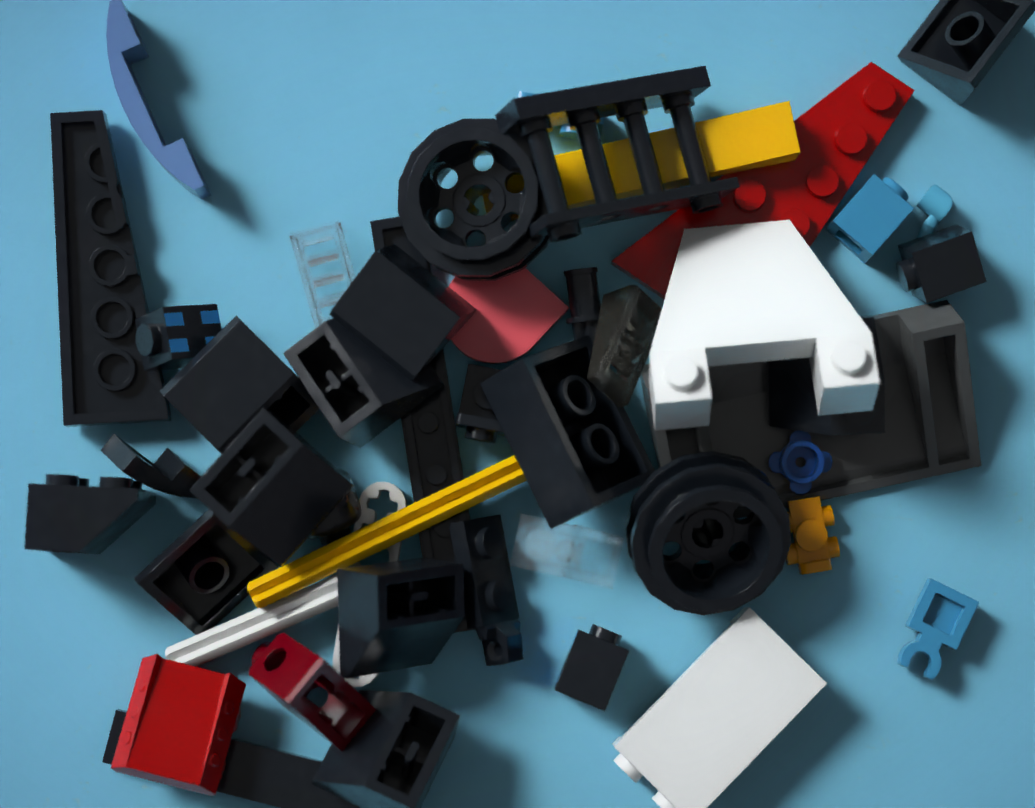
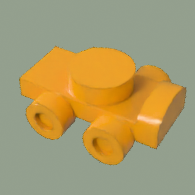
[786,496,840,575]

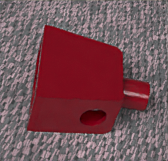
[249,632,376,751]

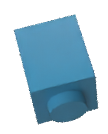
[825,174,914,263]

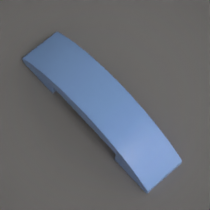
[106,0,211,199]

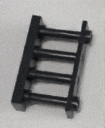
[495,66,740,242]

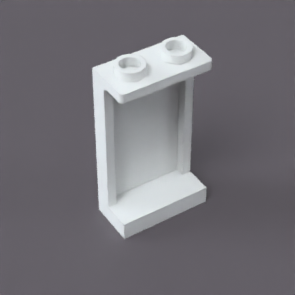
[612,607,827,808]

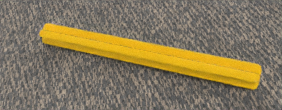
[247,455,527,608]

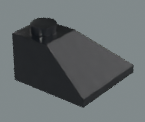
[767,315,885,435]

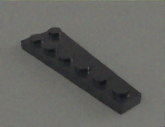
[50,110,171,427]

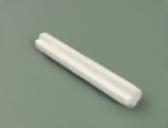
[165,574,338,667]

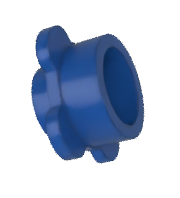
[768,430,832,494]

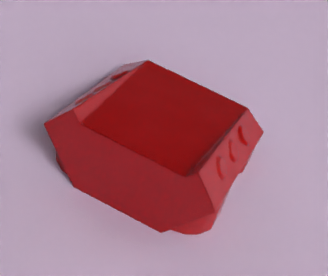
[111,654,246,796]

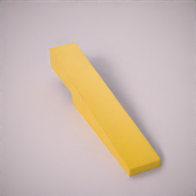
[483,101,800,221]

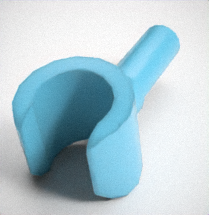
[916,185,952,239]

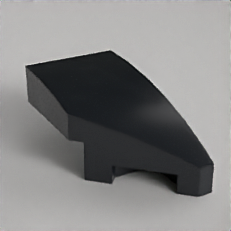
[101,434,201,499]

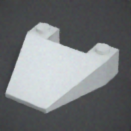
[649,220,880,431]

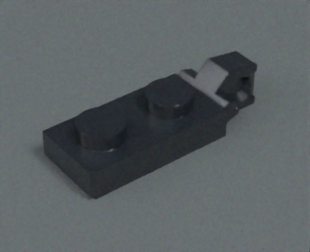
[449,514,523,666]

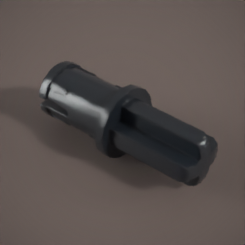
[563,267,609,369]

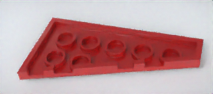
[611,62,915,300]

